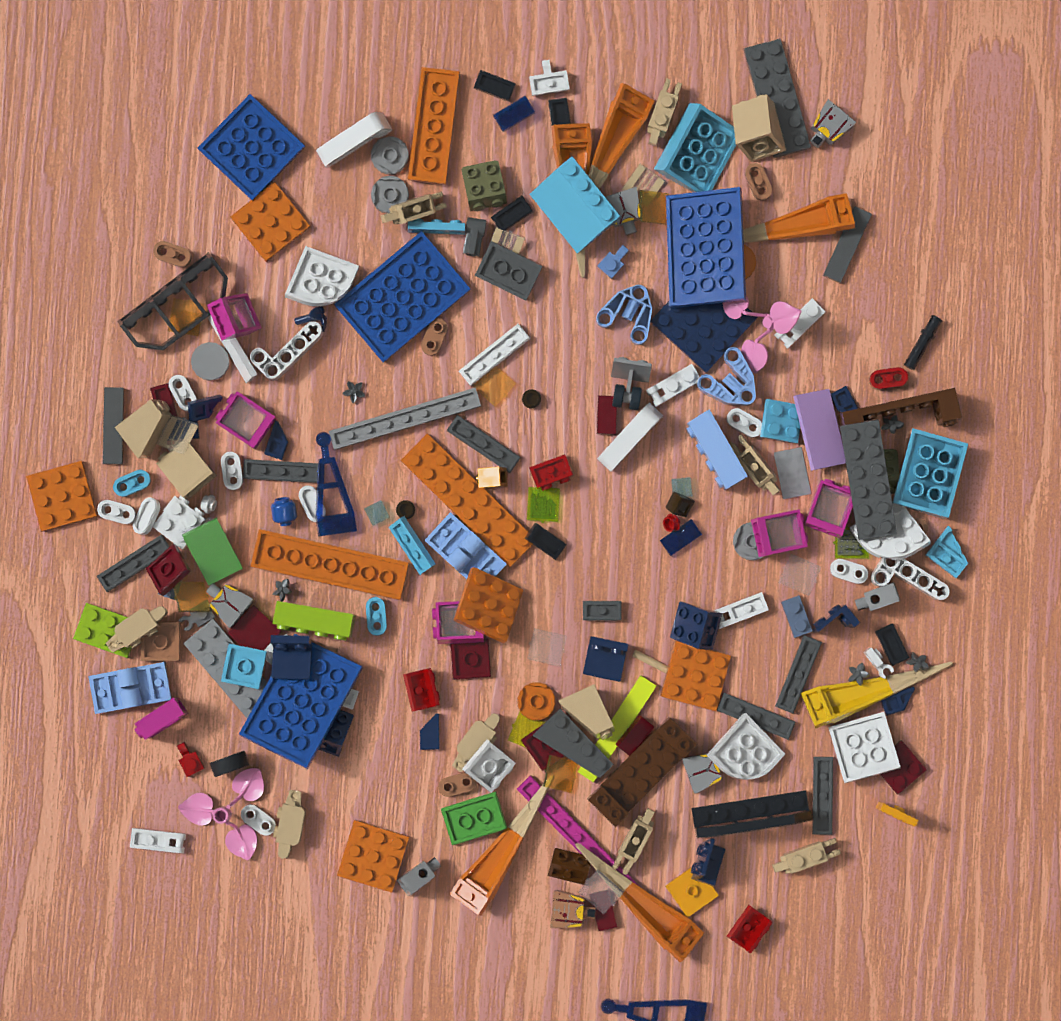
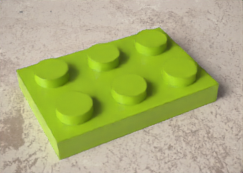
[73,603,132,658]

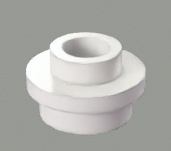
[200,495,217,514]

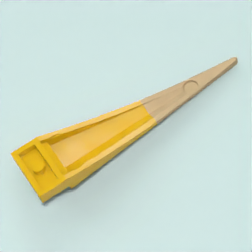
[801,662,953,729]

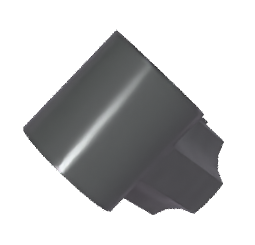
[463,217,487,257]

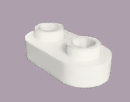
[169,375,197,411]
[727,408,762,438]
[221,452,243,490]
[97,500,136,525]
[830,559,868,584]
[241,804,276,836]

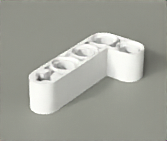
[316,112,392,168]
[250,321,323,381]
[597,403,664,472]
[871,557,950,600]

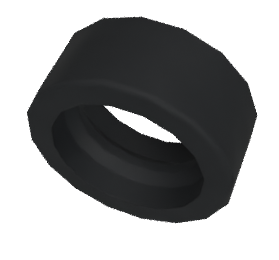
[210,751,249,777]

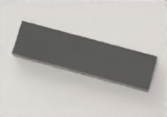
[823,206,872,283]
[103,387,124,464]
[447,415,521,473]
[243,459,321,483]
[97,535,170,592]
[775,635,822,714]
[717,693,795,740]
[812,757,833,835]

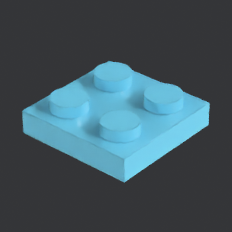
[760,399,800,443]
[221,644,267,689]

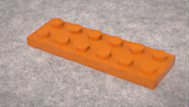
[408,67,460,185]

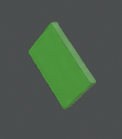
[182,518,243,586]
[441,791,508,845]

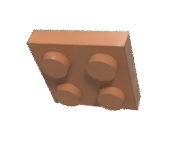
[141,622,180,661]

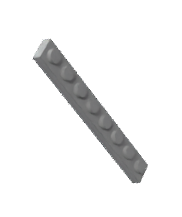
[329,388,481,450]

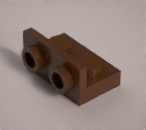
[548,848,591,885]

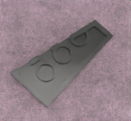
[532,709,614,778]

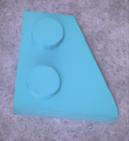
[925,526,968,579]

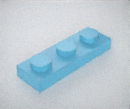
[408,219,466,235]
[389,516,436,575]

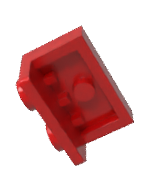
[529,454,573,491]
[403,668,440,712]
[727,905,773,954]

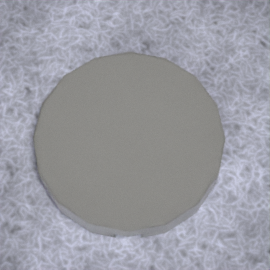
[371,136,409,175]
[371,176,409,214]
[191,342,229,381]
[733,522,771,561]

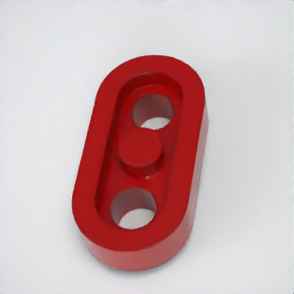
[869,367,908,390]

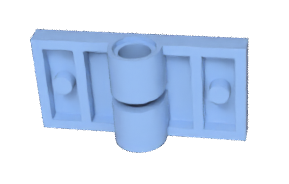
[424,512,507,579]
[88,662,172,714]

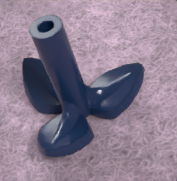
[294,306,327,332]

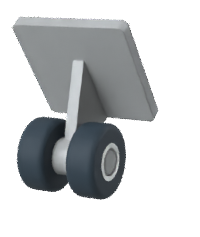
[611,357,652,410]

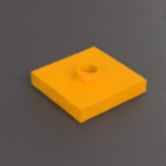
[876,802,919,827]
[665,867,719,918]

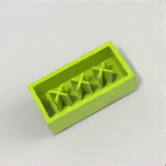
[273,601,355,641]

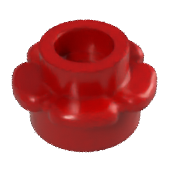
[663,514,681,532]

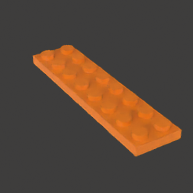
[400,433,533,567]
[250,529,409,600]

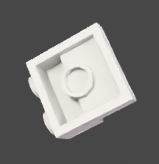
[153,495,206,550]
[462,740,516,793]

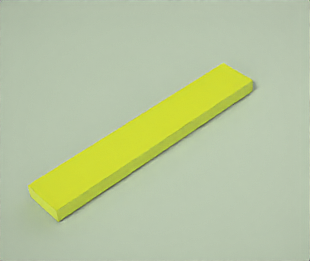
[577,675,656,783]

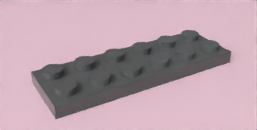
[743,39,811,158]
[840,419,897,540]

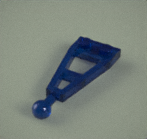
[315,432,357,537]
[601,998,707,1021]

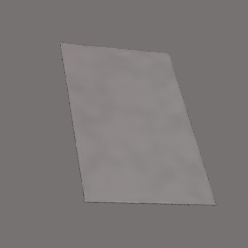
[774,447,811,499]

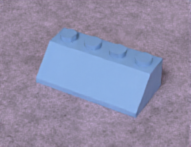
[686,409,748,490]

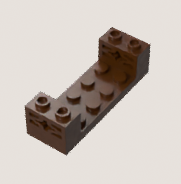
[838,388,962,427]
[587,717,698,827]

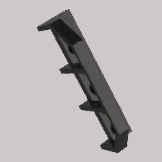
[117,252,228,350]
[691,790,812,838]

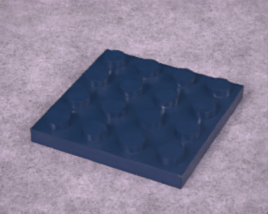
[650,301,758,373]

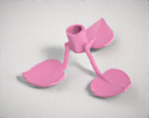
[723,296,802,373]
[178,768,264,860]

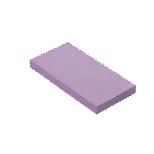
[793,389,846,471]

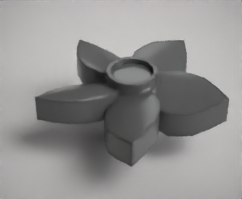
[343,381,365,403]
[881,415,904,434]
[272,579,292,602]
[906,652,929,672]
[848,663,870,686]

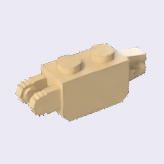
[647,79,682,146]
[380,192,447,224]
[730,435,780,496]
[106,606,167,653]
[452,713,500,772]
[273,790,306,859]
[612,808,655,875]
[772,838,841,874]

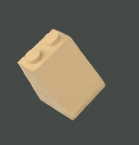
[732,94,786,162]
[115,399,171,458]
[156,439,217,500]
[559,684,615,740]

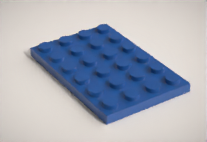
[666,187,746,308]
[334,231,471,363]
[239,634,363,770]

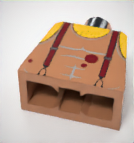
[550,890,596,928]

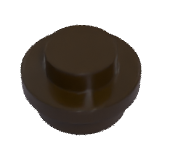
[522,389,541,409]
[396,500,415,519]

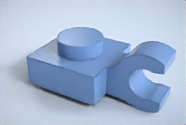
[597,245,628,279]

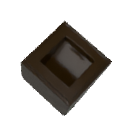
[666,492,695,517]

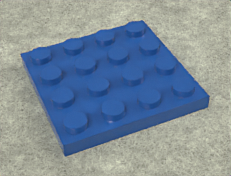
[197,94,305,201]

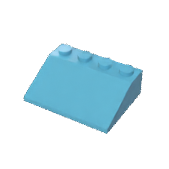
[654,103,736,192]
[530,157,622,254]
[892,428,968,519]

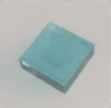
[671,477,692,497]
[364,500,390,526]

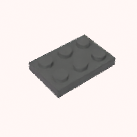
[475,241,543,301]

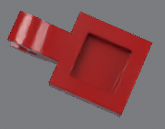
[177,742,205,777]

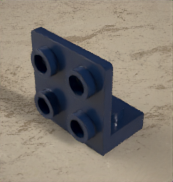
[670,601,723,650]
[812,604,860,633]
[270,635,313,680]
[583,636,629,682]
[319,710,354,757]
[691,838,726,886]

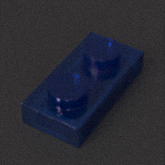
[493,96,535,132]
[660,519,702,556]

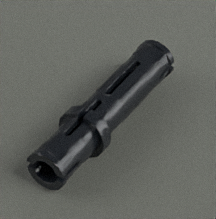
[903,315,942,370]

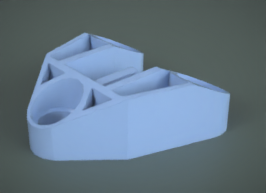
[596,285,652,345]
[697,347,756,406]

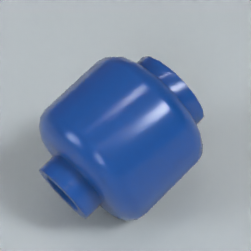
[271,497,297,526]

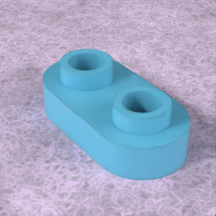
[113,470,151,497]
[366,597,387,636]

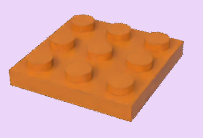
[230,182,310,262]
[26,461,97,532]
[453,567,523,643]
[660,641,731,711]
[337,820,409,893]

